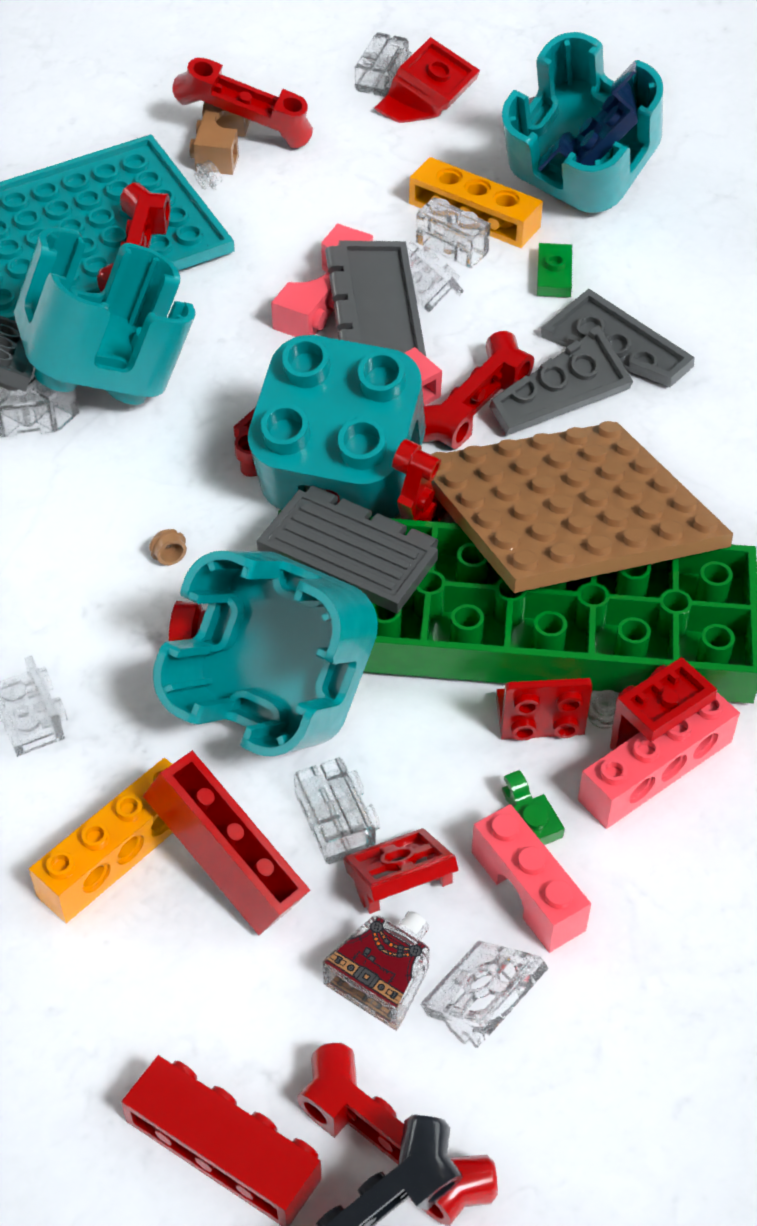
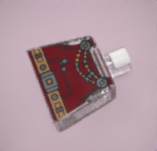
[323,911,430,1031]

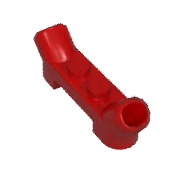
[172,57,313,148]
[97,183,170,292]
[422,331,534,449]
[297,1042,498,1226]

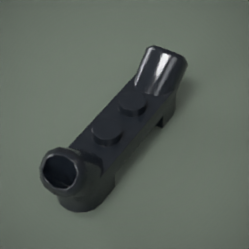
[316,1115,463,1226]

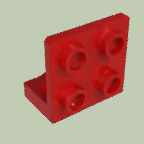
[610,657,718,751]
[496,678,592,741]

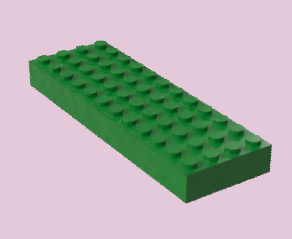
[278,510,757,704]

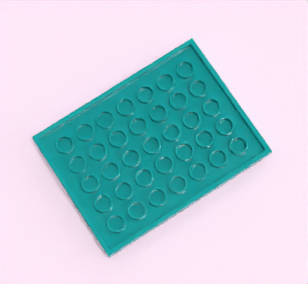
[0,134,235,321]

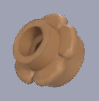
[149,529,187,566]

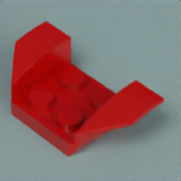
[374,37,480,123]

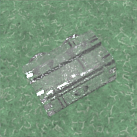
[355,32,412,97]
[416,197,491,269]
[294,757,380,865]

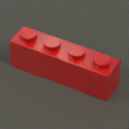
[143,750,310,936]
[121,1055,322,1226]

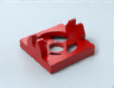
[343,828,459,914]

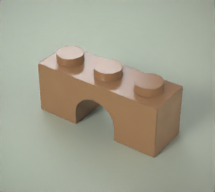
[189,102,250,175]

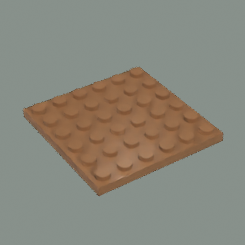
[431,421,733,593]

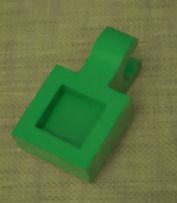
[502,770,565,845]

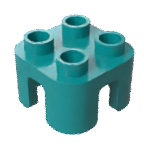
[502,32,663,213]
[14,227,196,405]
[248,335,426,519]
[153,551,378,757]

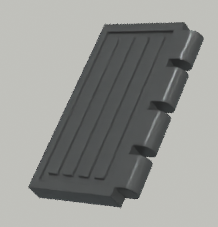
[325,240,426,356]
[257,485,438,614]

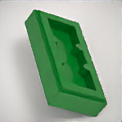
[537,243,572,298]

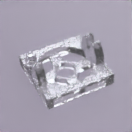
[420,940,549,1048]

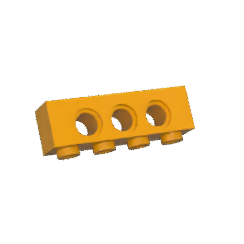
[409,157,543,248]
[29,757,173,924]

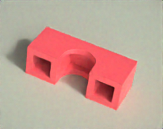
[471,804,591,953]

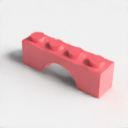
[271,223,373,337]

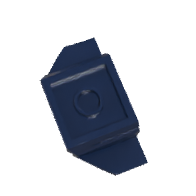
[538,61,638,171]

